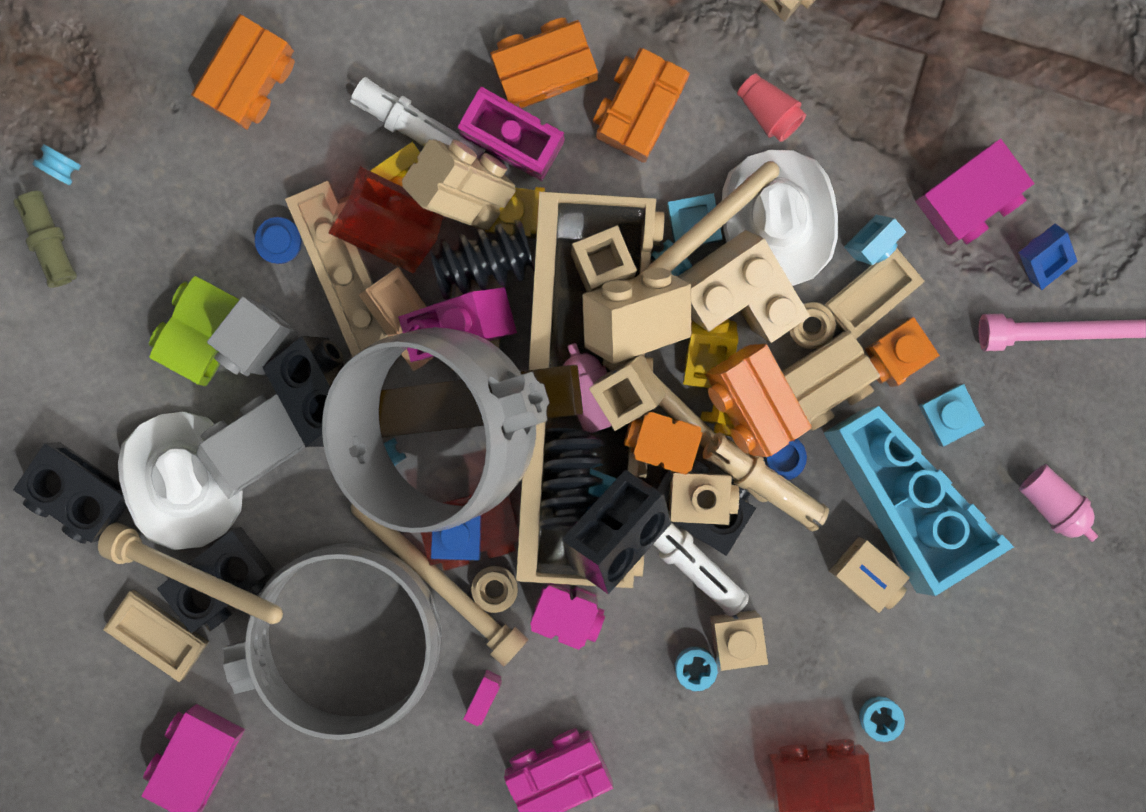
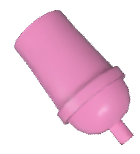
[563,343,612,433]
[1019,464,1098,542]

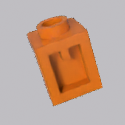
[865,317,940,387]

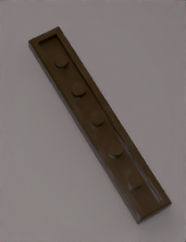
[378,365,583,438]

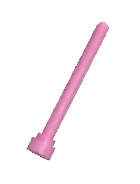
[978,314,1146,351]

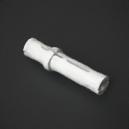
[350,77,485,159]
[653,523,749,616]

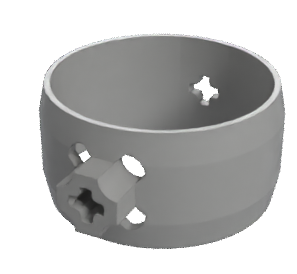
[322,327,549,533]
[223,543,442,740]

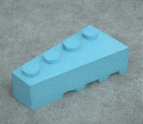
[824,406,1014,596]

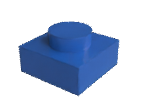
[1018,223,1078,290]
[431,515,482,560]

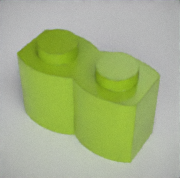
[149,276,240,386]

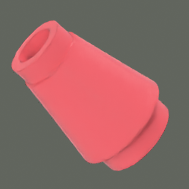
[737,74,806,142]

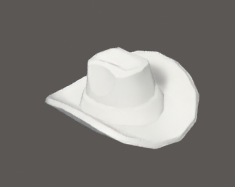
[722,150,838,286]
[118,412,243,550]

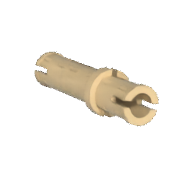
[703,433,829,531]

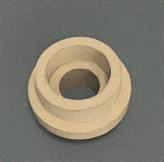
[789,302,836,349]
[471,566,518,613]

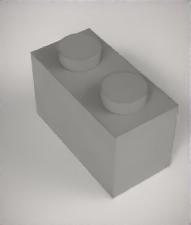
[207,296,299,377]
[196,394,306,499]

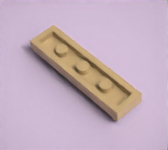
[285,181,388,357]

